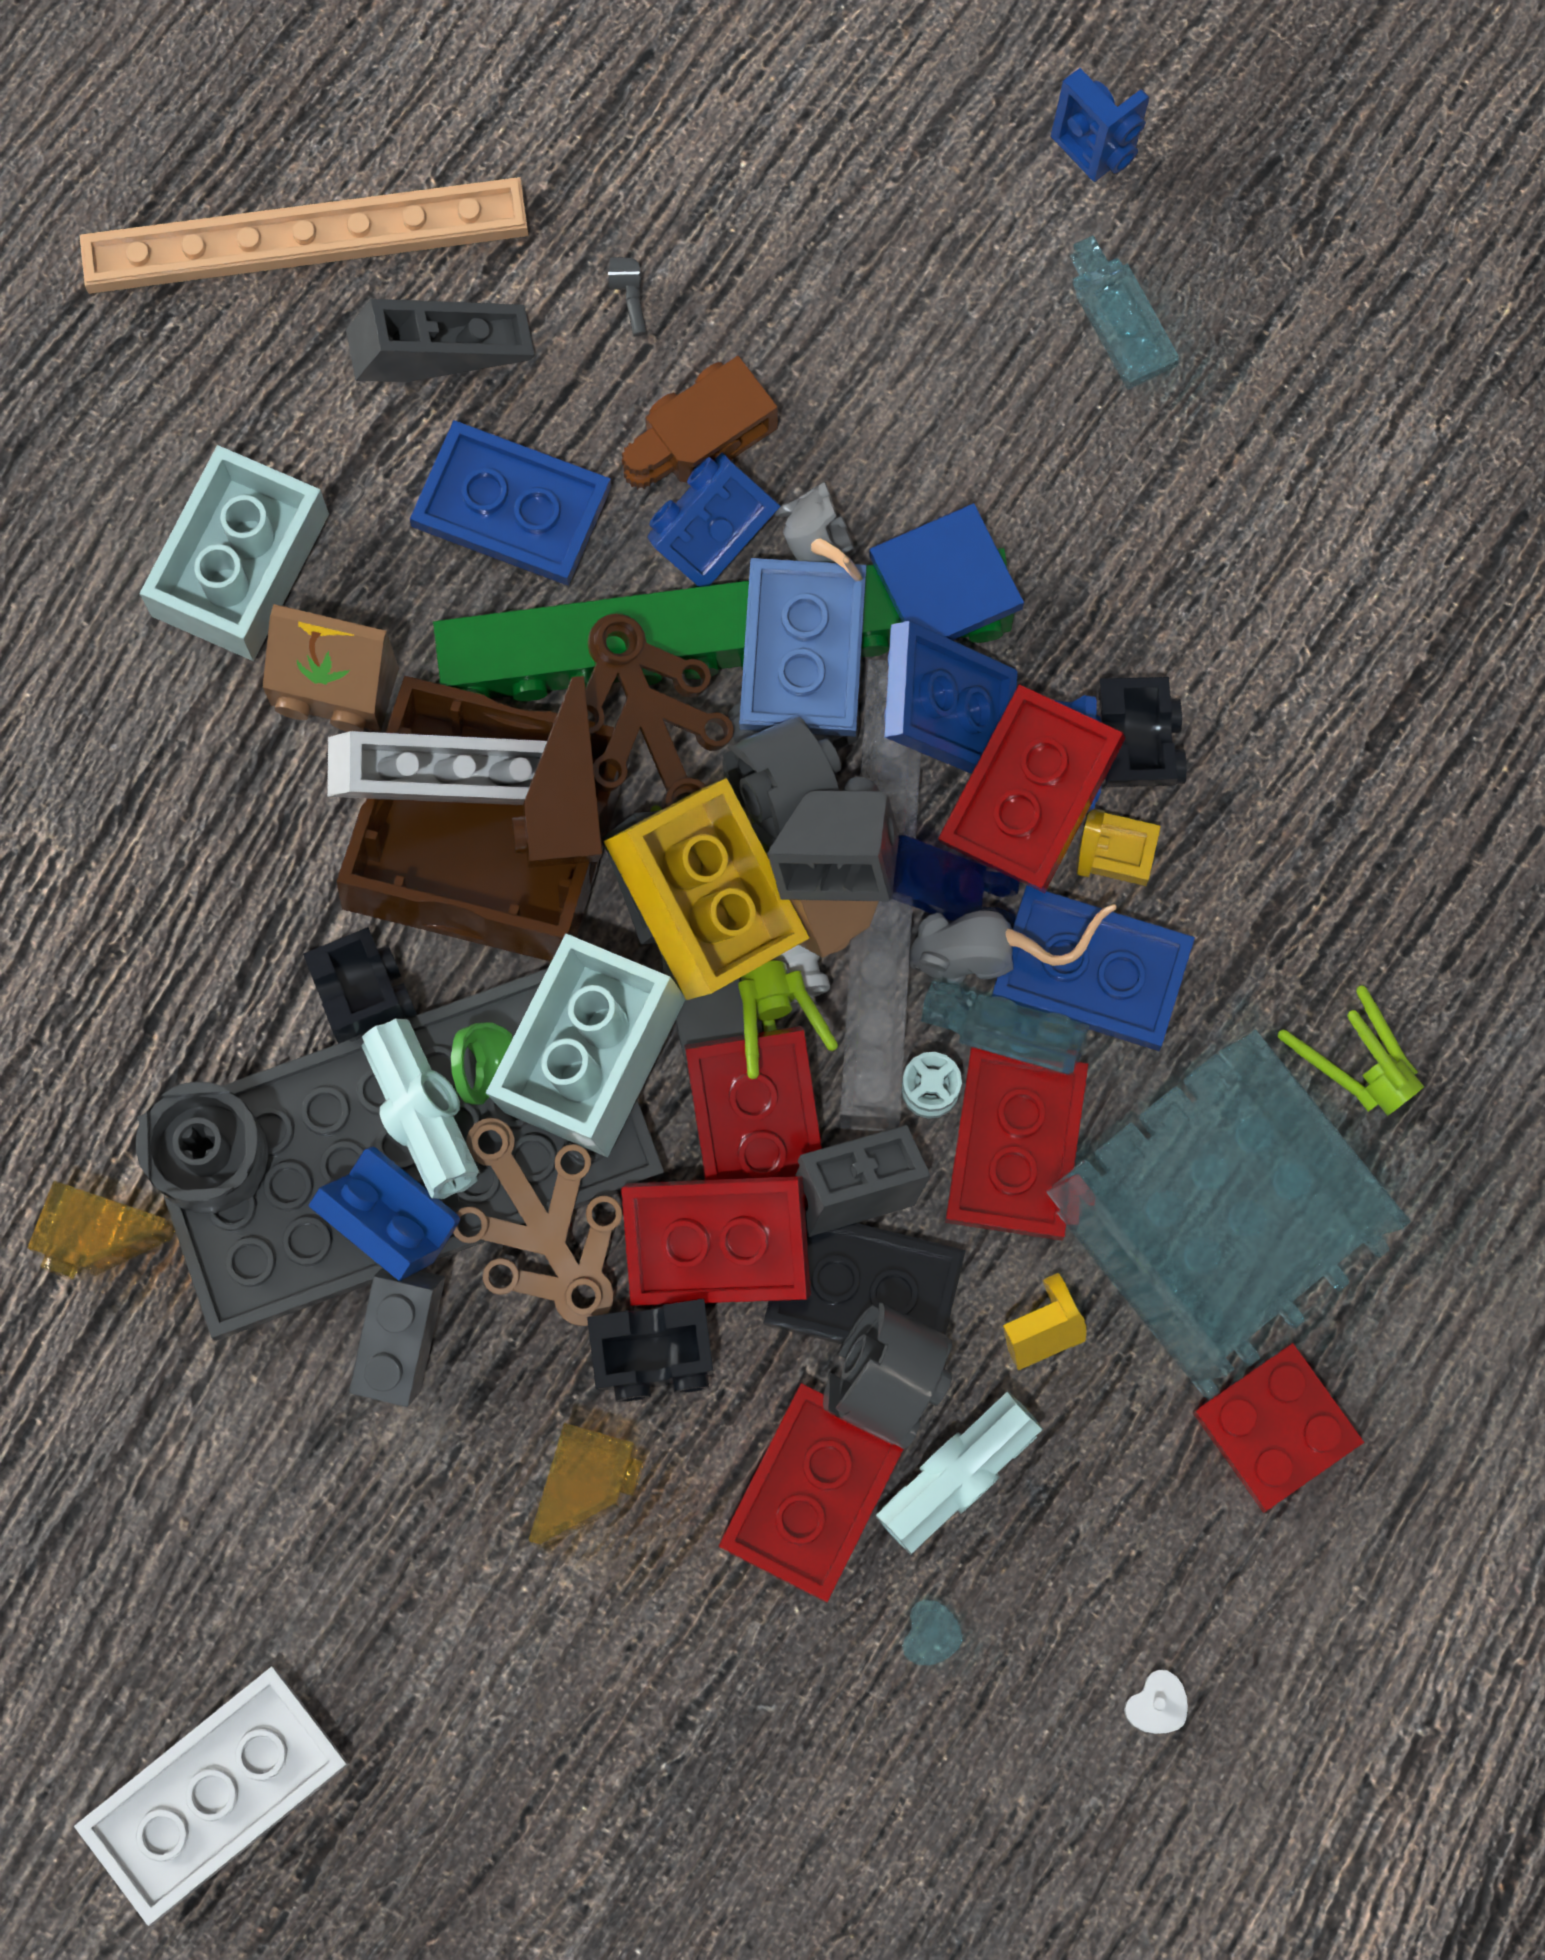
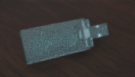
[1070,235,1179,390]
[921,981,1090,1075]

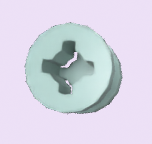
[901,1052,962,1119]

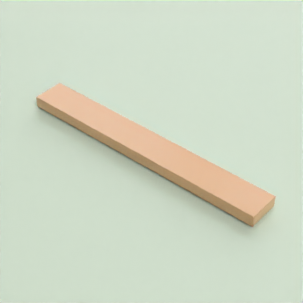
[80,177,529,294]

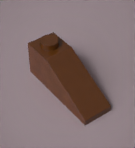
[512,676,602,868]

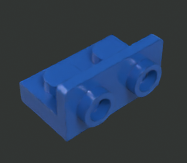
[1050,68,1150,182]
[647,452,780,587]
[308,1147,460,1281]

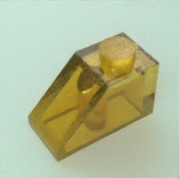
[27,1181,175,1280]
[529,1423,644,1549]

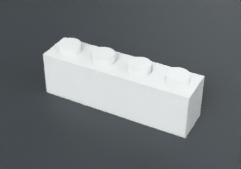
[328,731,547,805]

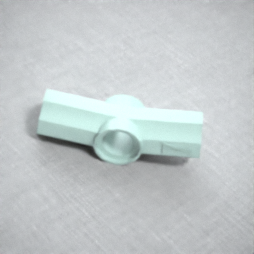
[876,1391,1044,1555]

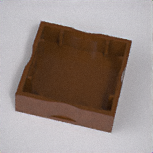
[336,675,629,962]

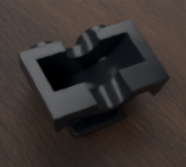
[1098,677,1187,787]
[303,927,417,1044]
[587,1299,714,1402]

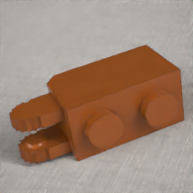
[622,356,778,490]

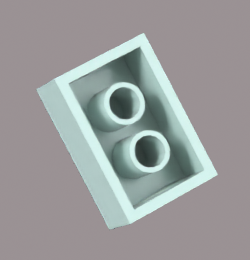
[139,445,329,661]
[486,934,686,1157]

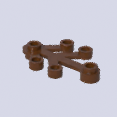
[585,614,734,809]

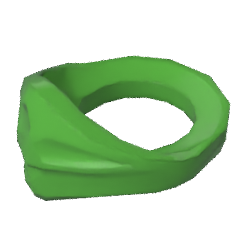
[451,1022,513,1105]

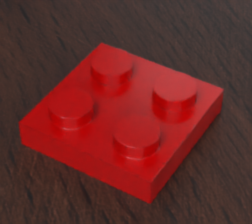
[1193,1343,1364,1513]

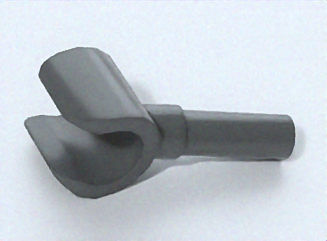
[609,257,647,336]

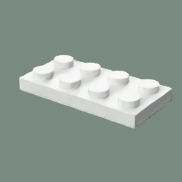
[74,1666,350,1926]

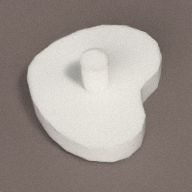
[1124,1670,1188,1734]

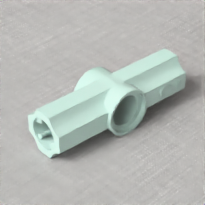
[361,1018,479,1199]

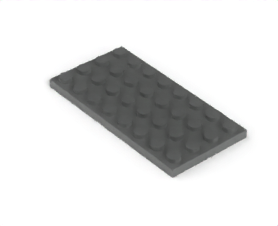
[137,968,665,1341]

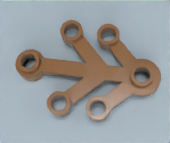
[453,1118,622,1326]

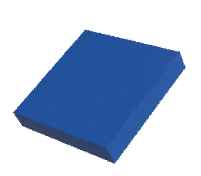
[869,503,1024,640]

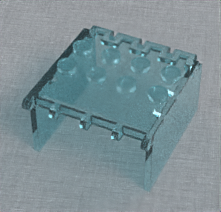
[1046,1029,1411,1400]

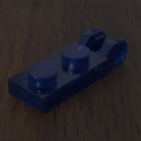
[891,835,1020,930]

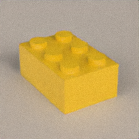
[604,778,810,1000]

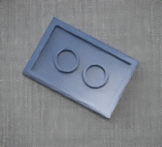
[739,558,866,737]

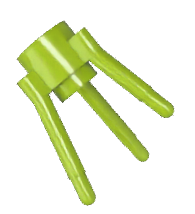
[737,960,838,1079]
[1278,985,1424,1116]

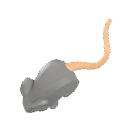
[774,482,863,582]
[909,904,1117,985]

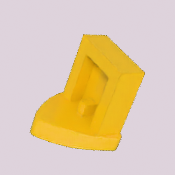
[1076,808,1161,886]
[1003,1273,1087,1371]

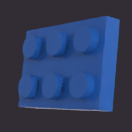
[410,420,612,586]
[884,621,1017,774]
[991,885,1195,1051]

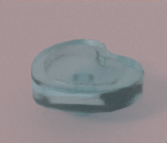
[902,1600,962,1666]

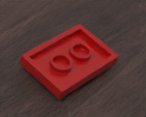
[938,684,1126,894]
[684,1026,822,1207]
[945,1046,1089,1241]
[621,1176,811,1306]
[718,1383,904,1603]

